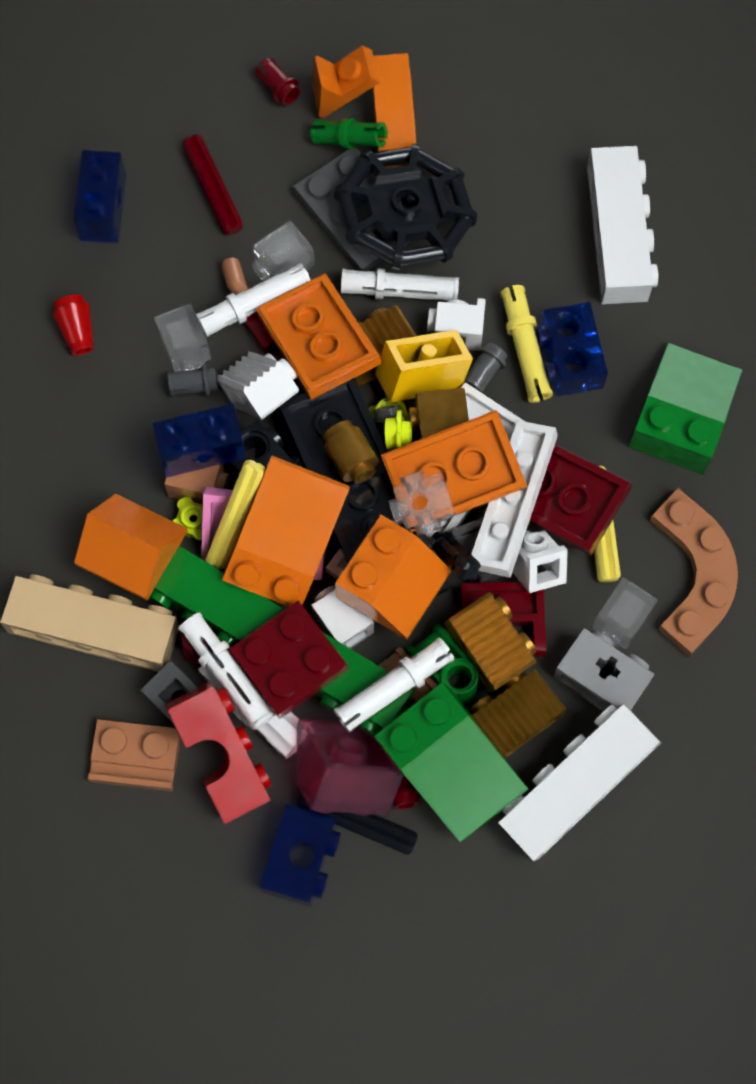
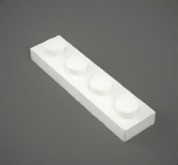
[471,420,558,578]

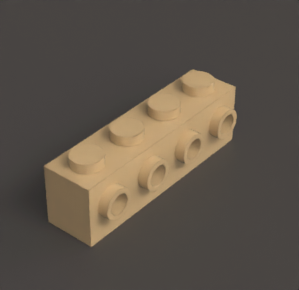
[0,574,179,672]

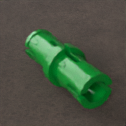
[310,118,388,149]

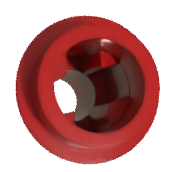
[52,294,95,356]

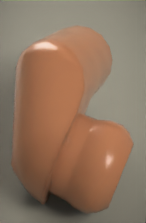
[221,257,255,295]

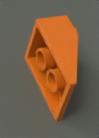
[222,455,350,606]

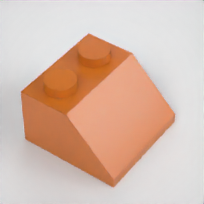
[335,515,451,640]

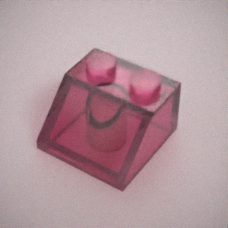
[297,718,404,816]

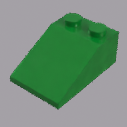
[629,343,742,475]
[375,682,529,843]

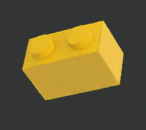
[375,330,473,403]

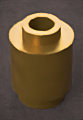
[323,420,379,484]

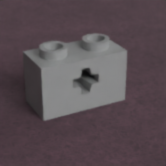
[553,628,655,711]

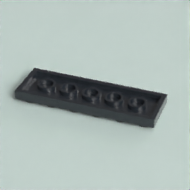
[279,378,449,622]

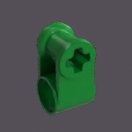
[405,623,478,704]

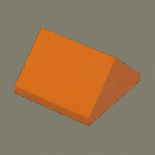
[74,494,188,601]

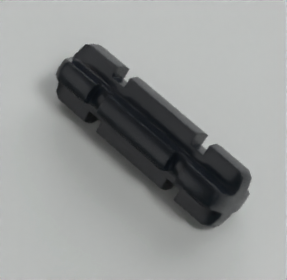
[430,531,481,581]

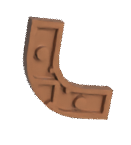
[650,488,738,657]

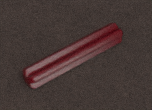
[183,134,243,236]

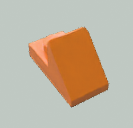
[312,45,380,119]

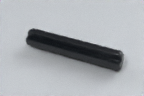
[297,786,418,855]

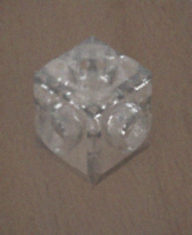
[388,471,455,535]

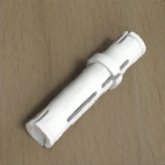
[195,263,310,337]
[341,268,459,301]
[178,612,275,730]
[334,638,454,733]

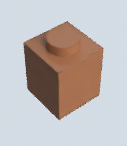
[164,447,230,504]

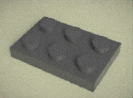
[293,147,413,271]

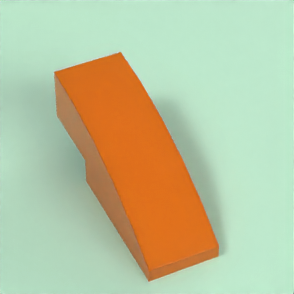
[372,53,418,168]

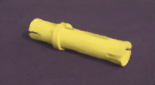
[500,285,553,403]

